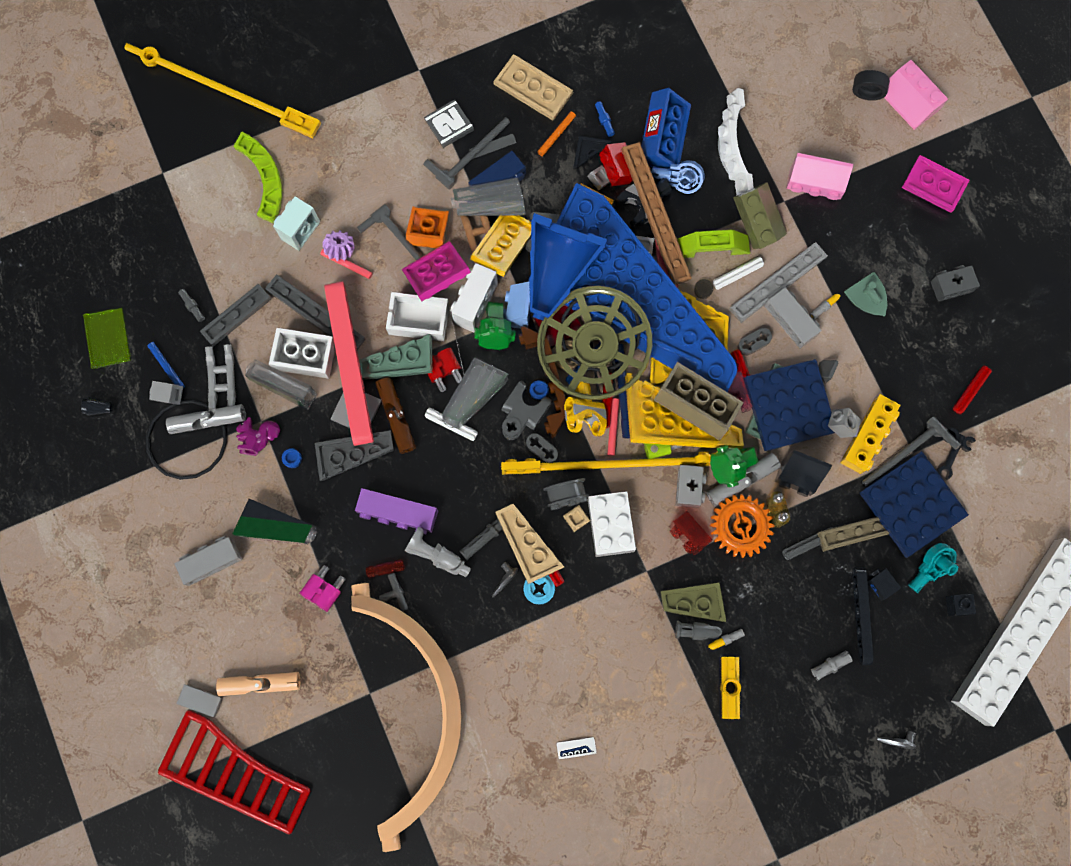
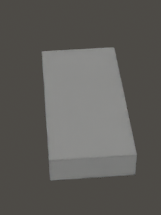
[177,684,223,717]

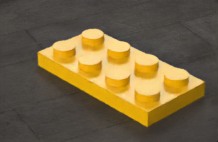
[470,216,531,277]

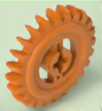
[709,494,775,558]

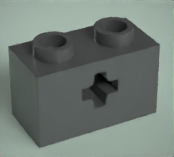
[931,265,980,302]

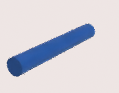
[147,342,185,388]

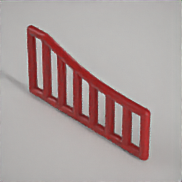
[158,710,310,834]

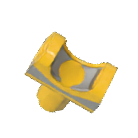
[564,382,607,437]

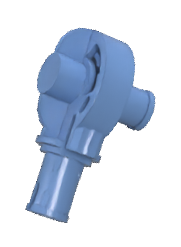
[651,160,705,194]

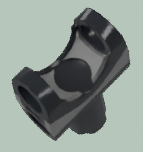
[614,178,672,228]

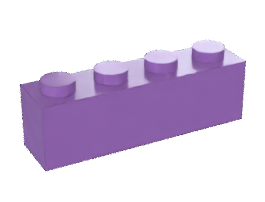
[355,488,438,535]

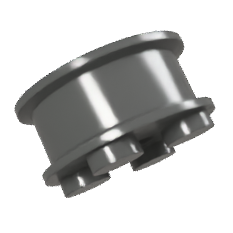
[543,478,589,510]

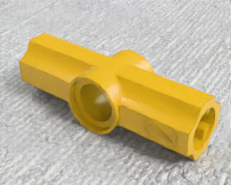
[720,657,741,719]

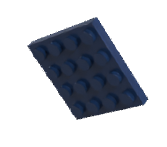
[743,359,835,452]
[860,451,969,558]

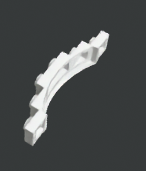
[718,88,754,195]

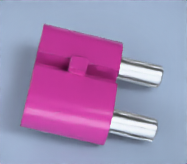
[299,565,345,612]

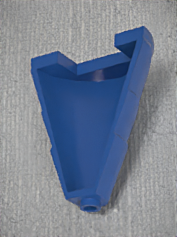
[529,213,607,321]

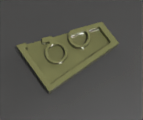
[660,583,726,622]

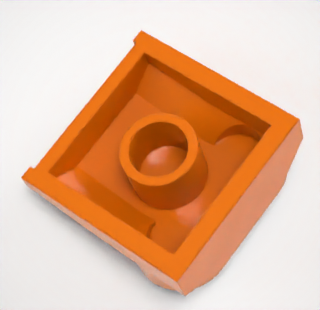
[406,206,449,248]

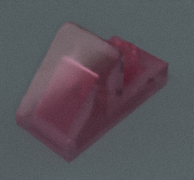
[728,371,752,413]

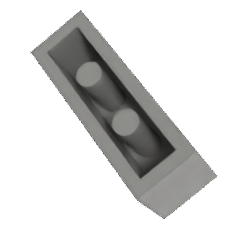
[765,287,822,349]
[174,536,243,586]

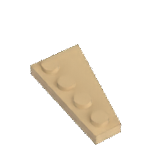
[495,504,564,584]

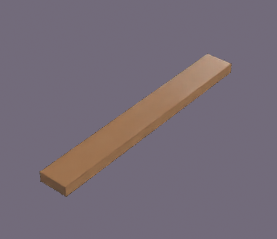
[621,142,692,285]

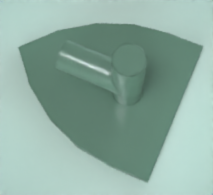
[844,272,887,316]

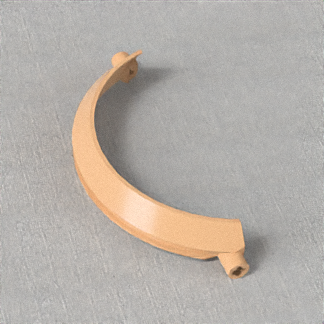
[351,583,461,852]

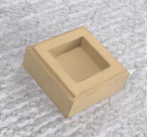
[563,505,590,532]

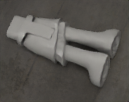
[405,526,471,577]

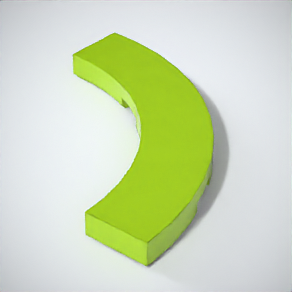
[233,132,282,224]

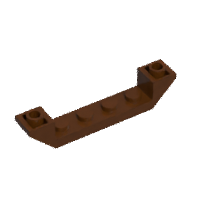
[518,326,566,438]

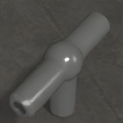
[379,573,408,612]

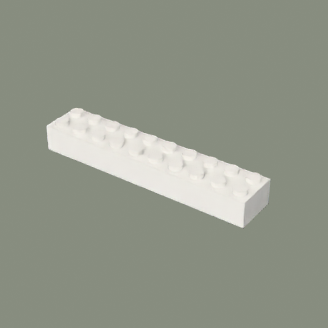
[951,538,1071,727]

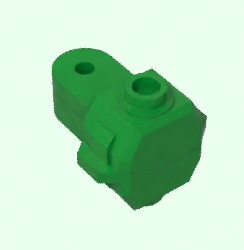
[474,301,515,350]
[710,445,758,487]

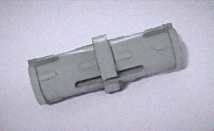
[811,650,852,681]

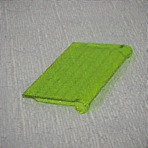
[83,308,130,369]

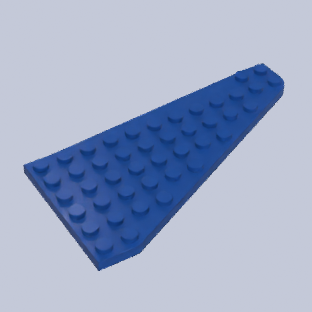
[527,183,737,392]

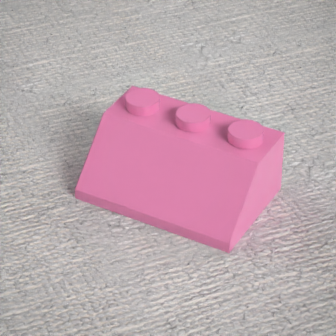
[884,60,948,130]
[786,153,853,200]

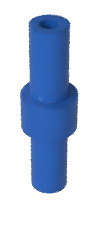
[595,102,615,137]

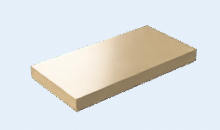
[494,54,573,121]

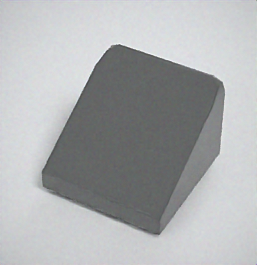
[819,360,839,383]

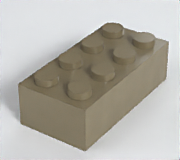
[654,362,744,441]

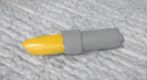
[810,294,841,319]
[708,629,745,650]

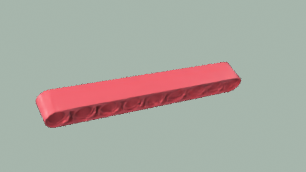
[324,281,374,446]

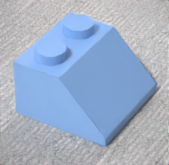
[503,282,530,328]

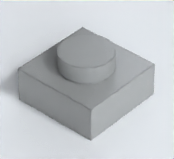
[587,165,610,191]

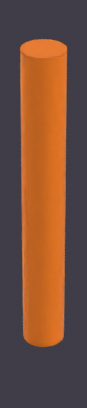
[537,111,576,156]

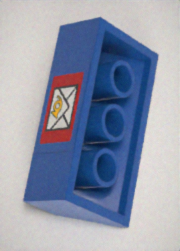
[641,88,691,169]

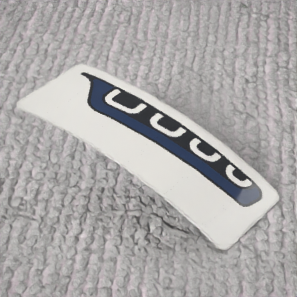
[557,737,596,759]

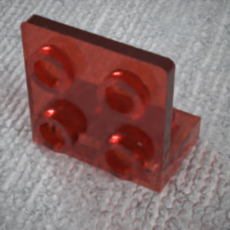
[669,511,713,556]

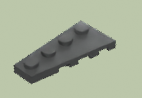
[315,430,394,481]

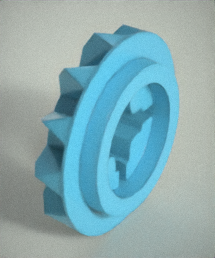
[523,575,555,604]

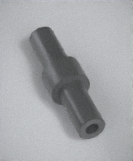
[178,289,205,322]

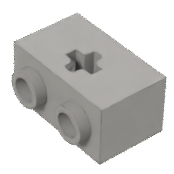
[675,465,706,508]

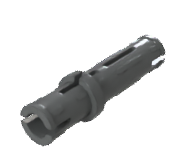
[459,519,503,560]

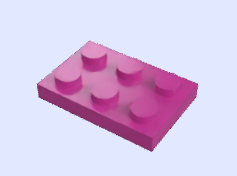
[902,155,970,213]

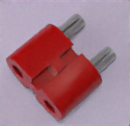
[427,348,463,392]

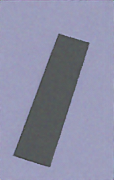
[469,134,517,159]

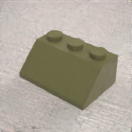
[733,182,787,249]

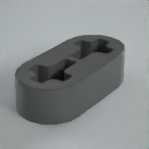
[738,328,772,356]
[526,433,558,463]

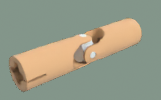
[216,672,300,696]

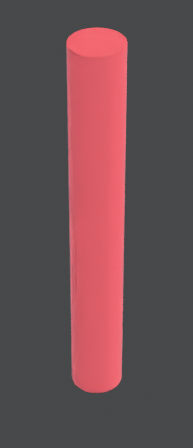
[321,249,372,279]
[607,398,619,456]

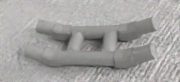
[205,344,236,411]

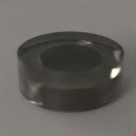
[694,279,713,299]

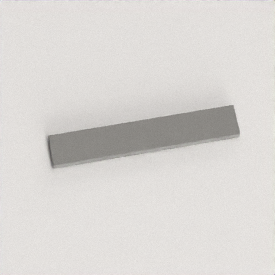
[729,242,828,323]

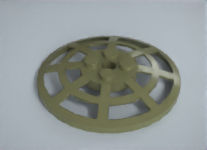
[537,286,653,400]

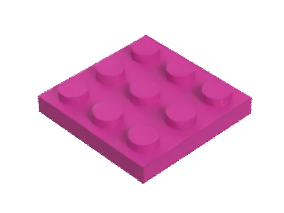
[402,241,471,302]

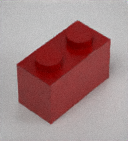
[599,142,633,186]

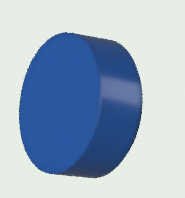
[530,380,549,400]
[282,448,302,468]

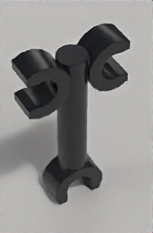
[936,428,976,480]

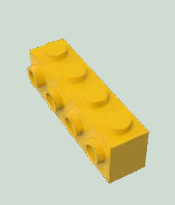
[840,394,901,474]

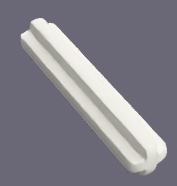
[713,257,764,290]
[425,408,478,441]

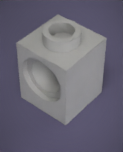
[149,381,183,405]
[828,408,861,438]

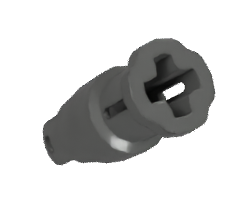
[675,621,722,640]

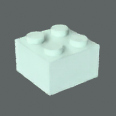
[273,197,320,251]

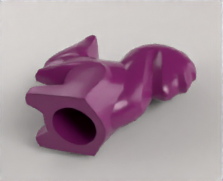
[236,417,280,456]

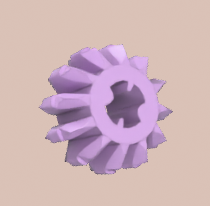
[323,230,355,261]

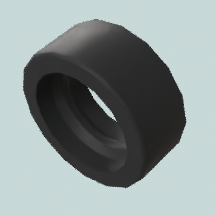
[852,70,890,101]

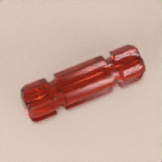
[366,560,404,578]

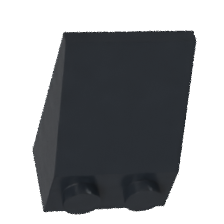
[774,450,832,497]

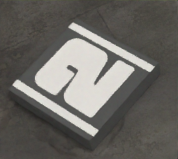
[424,99,474,148]

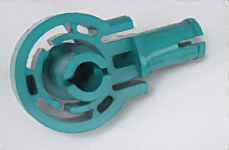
[908,543,958,593]

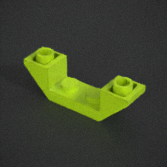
[677,230,750,258]

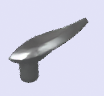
[492,561,518,597]
[877,731,916,749]

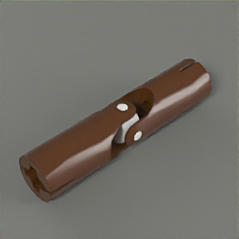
[375,377,416,454]

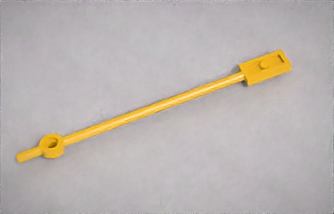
[125,43,321,139]
[501,452,711,475]

